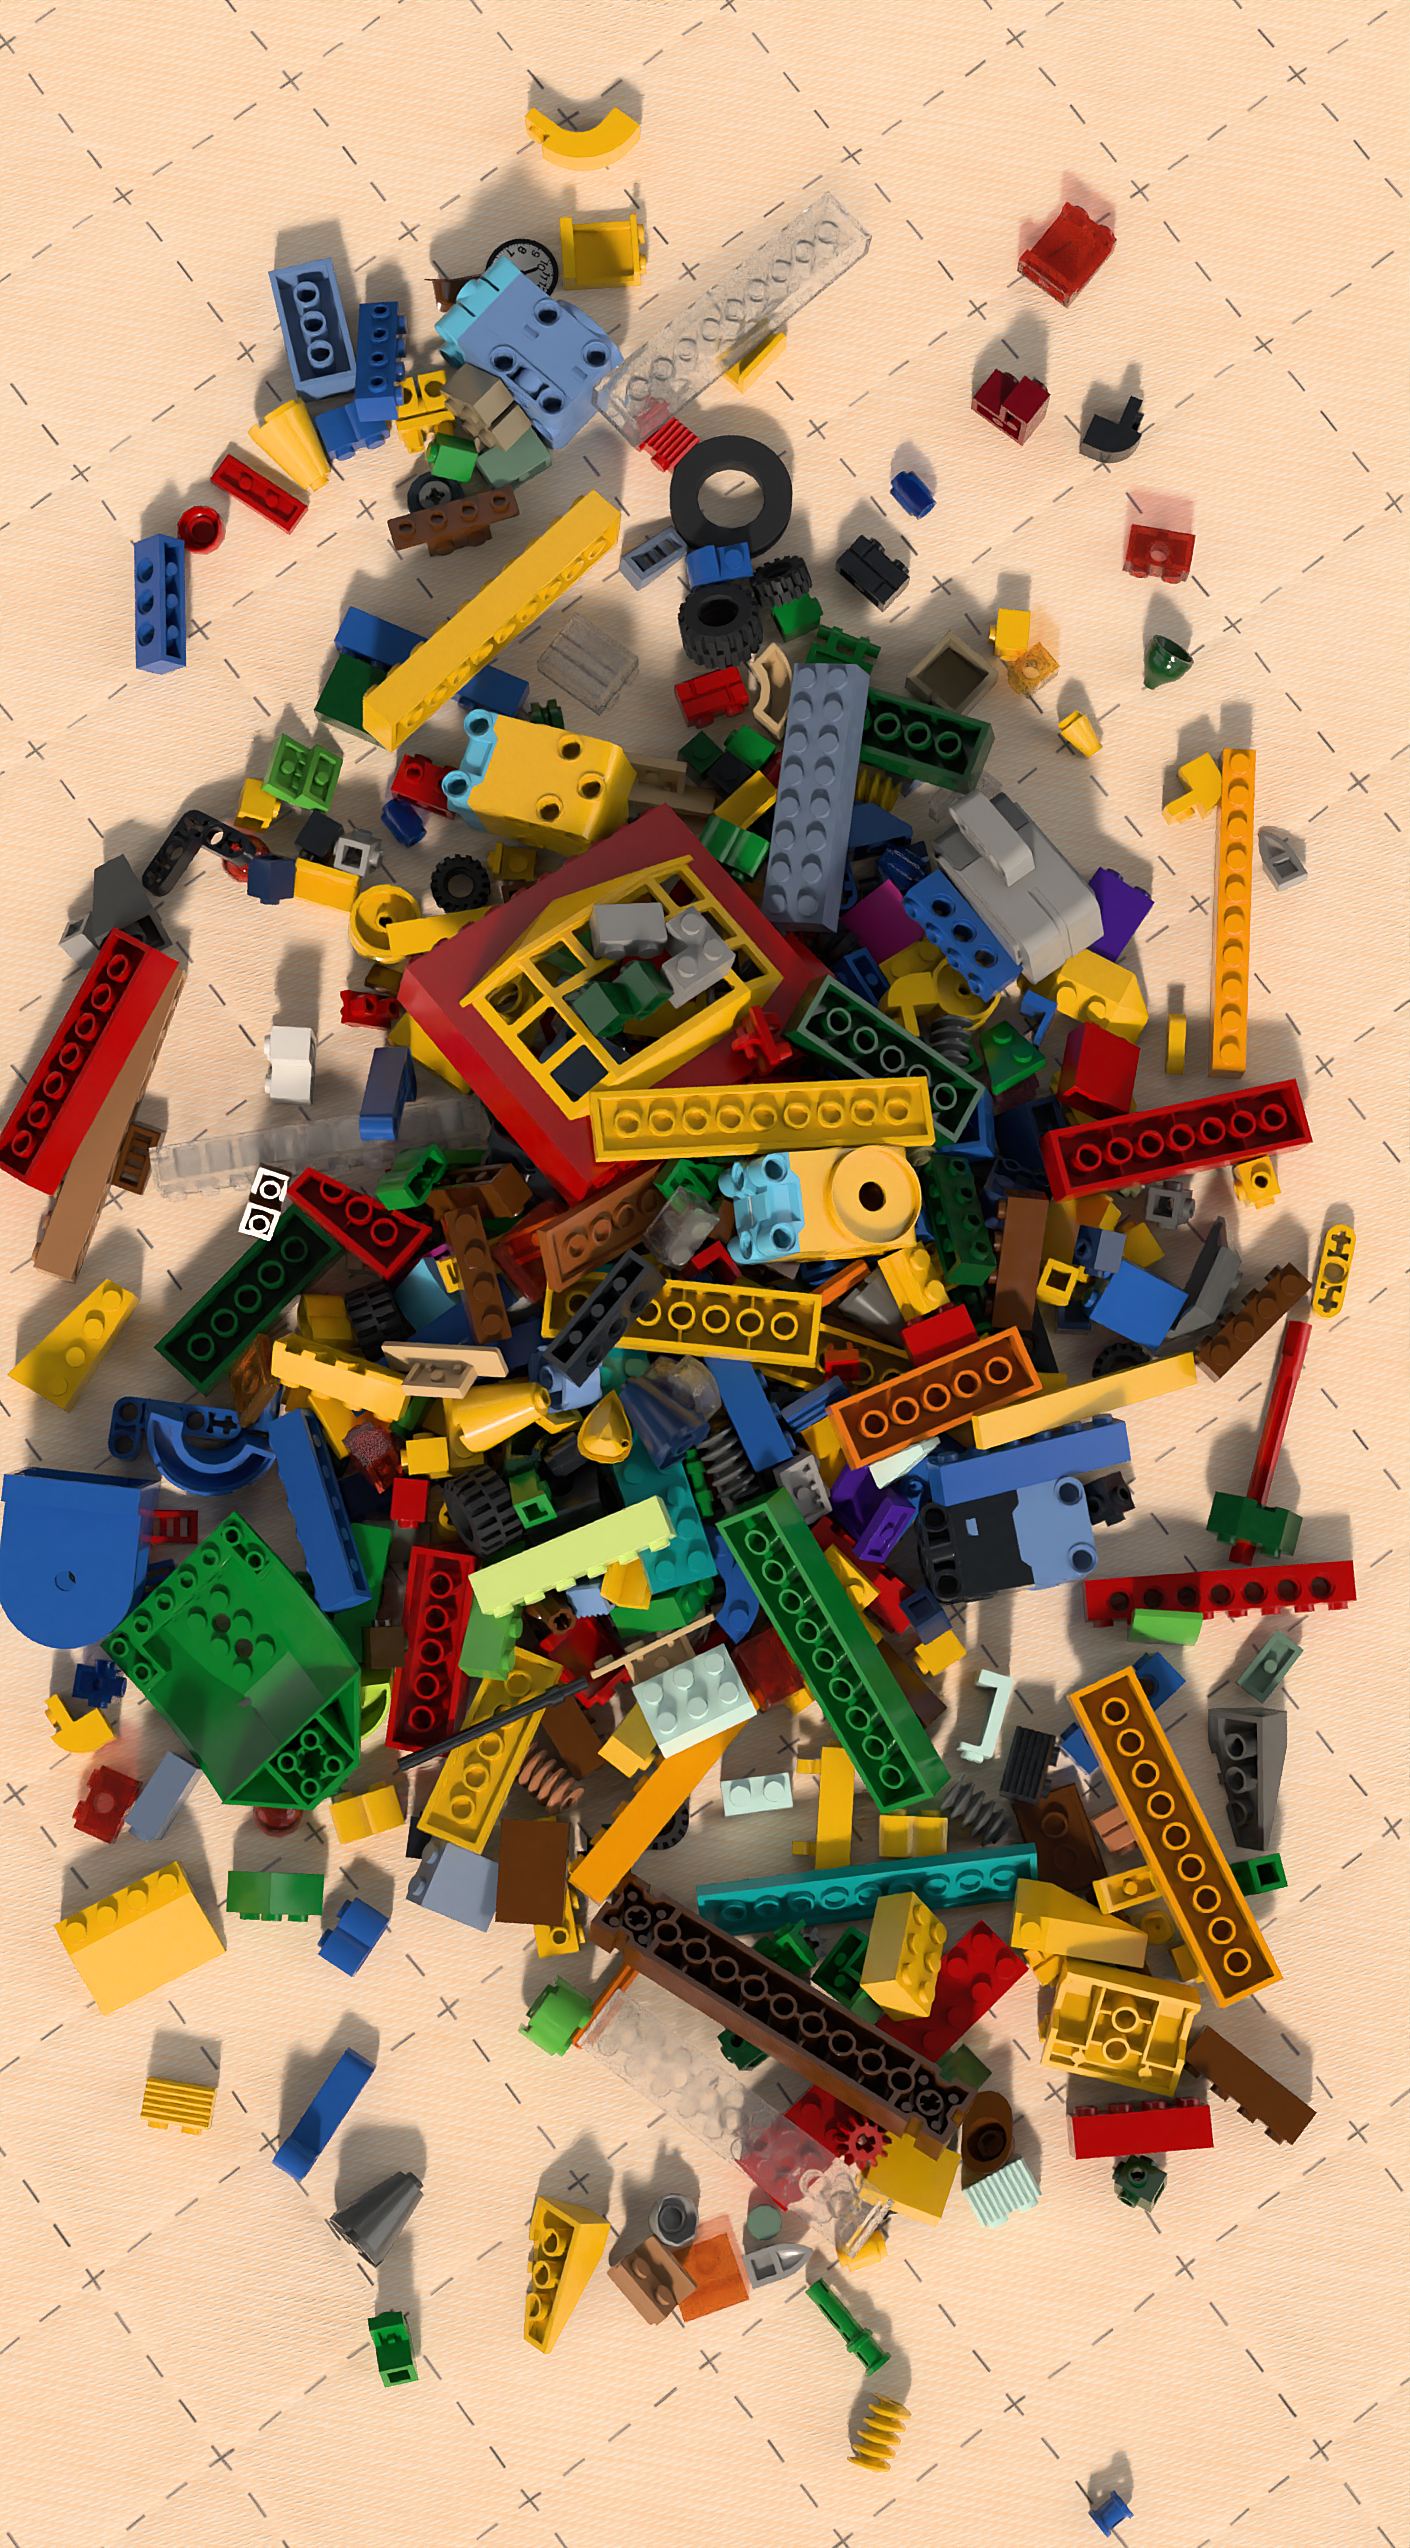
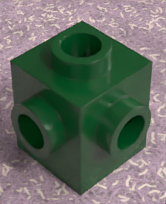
[717,2027,770,2071]
[1112,2155,1168,2213]

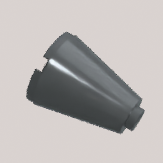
[837,1266,906,1351]
[329,2171,424,2268]

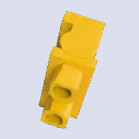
[394,369,456,454]

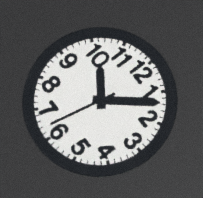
[485,239,559,296]

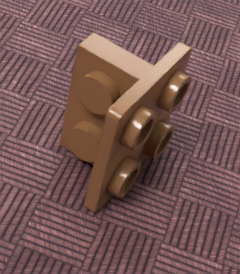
[607,2234,698,2326]

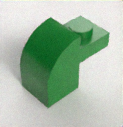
[1229,1853,1288,1897]
[368,2311,419,2388]

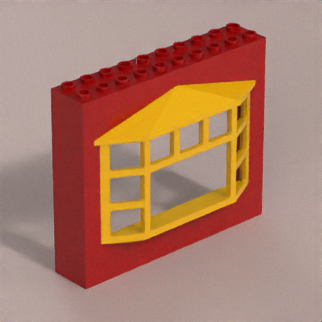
[397,802,818,1208]

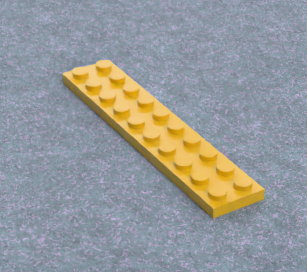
[588,1076,935,1162]

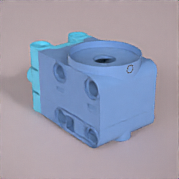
[434,255,625,450]

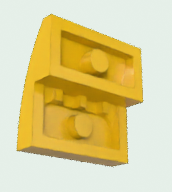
[305,1394,392,1460]

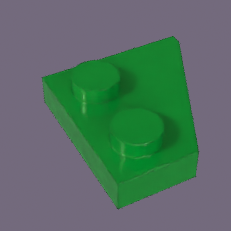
[979,1020,1046,1095]
[653,1158,727,1224]

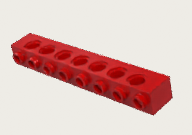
[1081,1560,1357,1628]

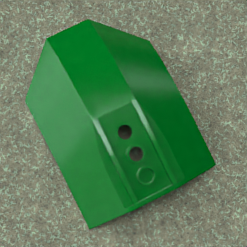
[99,1510,361,1810]

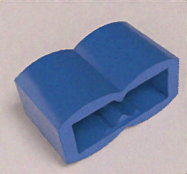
[314,401,390,461]
[317,1897,391,1978]

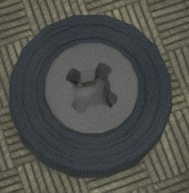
[407,471,465,513]

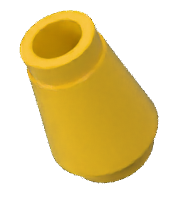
[1057,709,1103,759]

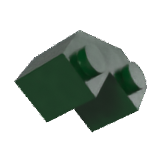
[572,960,675,1037]
[1206,1491,1303,1559]

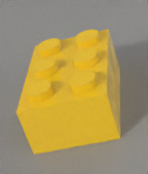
[860,1892,947,2021]

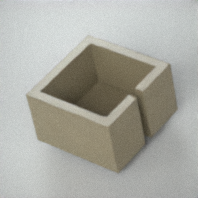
[439,363,532,452]
[904,630,999,716]

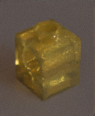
[1007,642,1060,699]

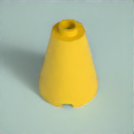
[248,397,331,492]
[451,1382,551,1454]

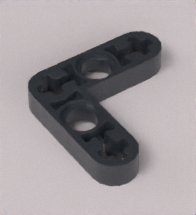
[142,810,256,897]

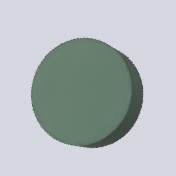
[747,2204,782,2240]

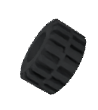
[678,582,763,670]
[344,1279,410,1363]
[444,1464,522,1558]

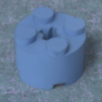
[528,1344,602,1413]

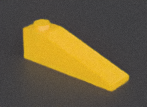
[1008,1878,1148,1968]
[524,2196,611,2354]

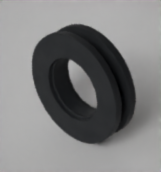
[669,435,793,559]

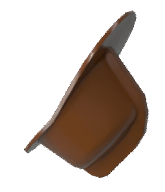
[424,273,483,312]
[961,2090,1015,2174]

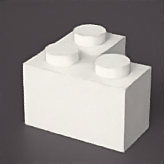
[264,1025,317,1106]

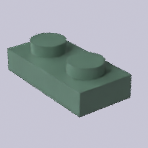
[1235,1629,1304,1704]

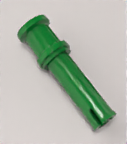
[805,2277,892,2376]

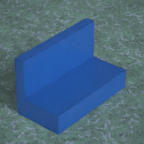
[1019,990,1058,1050]

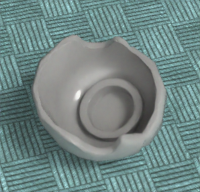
[648,2193,699,2247]

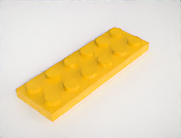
[417,1646,564,1855]

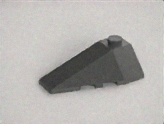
[1208,1707,1287,1852]

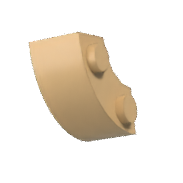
[751,642,793,742]

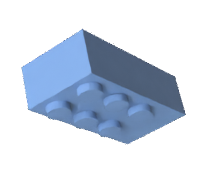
[268,257,356,403]

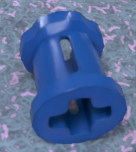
[1088,2490,1134,2538]

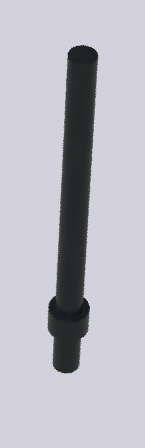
[397,1675,589,1772]

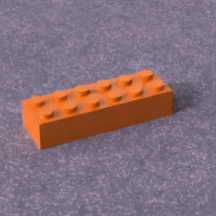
[824,1326,1043,1471]

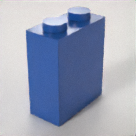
[1081,1256,1189,1352]

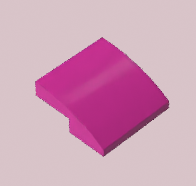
[839,878,925,965]

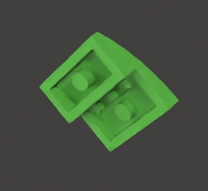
[261,733,343,813]
[1127,1609,1203,1646]

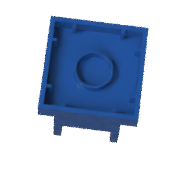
[0,1466,161,1649]

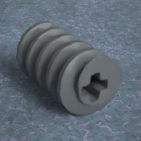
[929,1015,973,1073]
[696,1424,760,1500]
[939,1774,1016,1847]

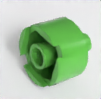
[518,1975,594,2057]

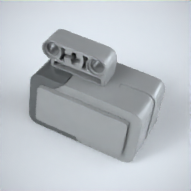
[932,788,1104,985]

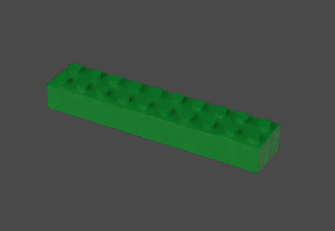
[715,1486,951,1815]

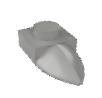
[1258,831,1308,893]
[742,2243,813,2289]

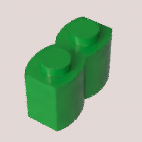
[698,815,770,884]
[375,1143,448,1211]

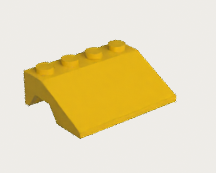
[54,1861,226,2016]
[1040,1956,1201,2097]

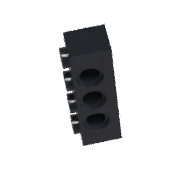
[542,1248,667,1388]

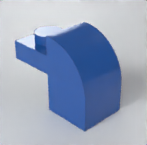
[685,542,754,594]

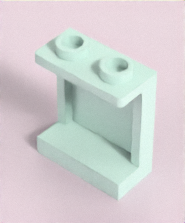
[955,1669,1014,1764]

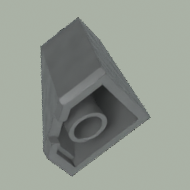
[92,854,173,951]

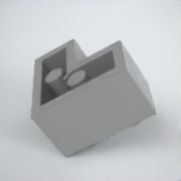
[660,905,736,1009]

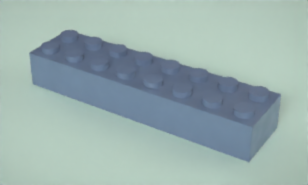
[762,663,870,933]

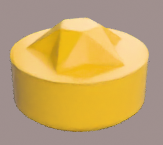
[1140,1910,1176,1945]

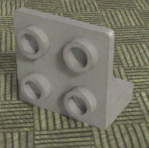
[772,1442,832,1525]

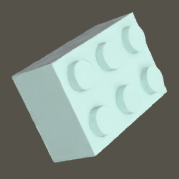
[631,1643,757,1759]

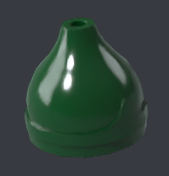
[1143,635,1194,690]

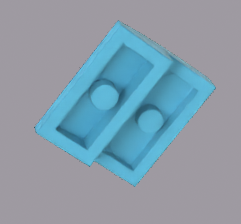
[393,1257,462,1332]

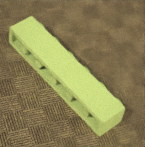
[468,1495,677,1618]

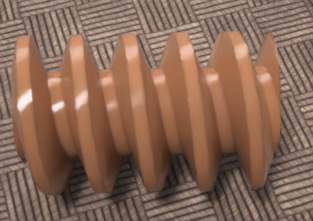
[515,1741,584,1816]

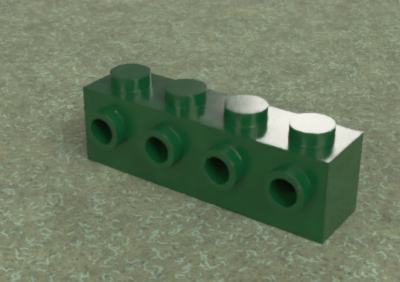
[917,1153,997,1286]

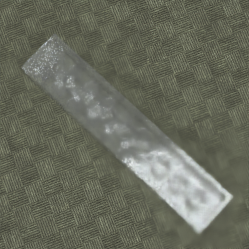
[591,191,872,448]
[148,1094,488,1202]
[577,1988,895,2259]

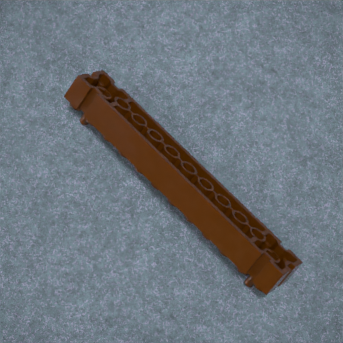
[587,1871,978,2161]

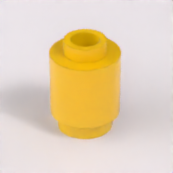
[835,2229,888,2272]

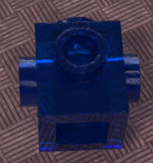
[72,1659,127,1709]

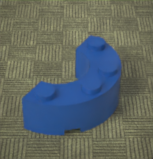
[144,1398,276,1496]
[702,1524,760,1646]

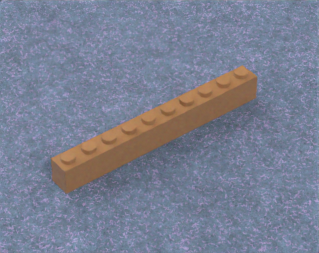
[31,968,187,1284]

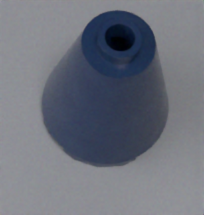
[619,1376,711,1470]

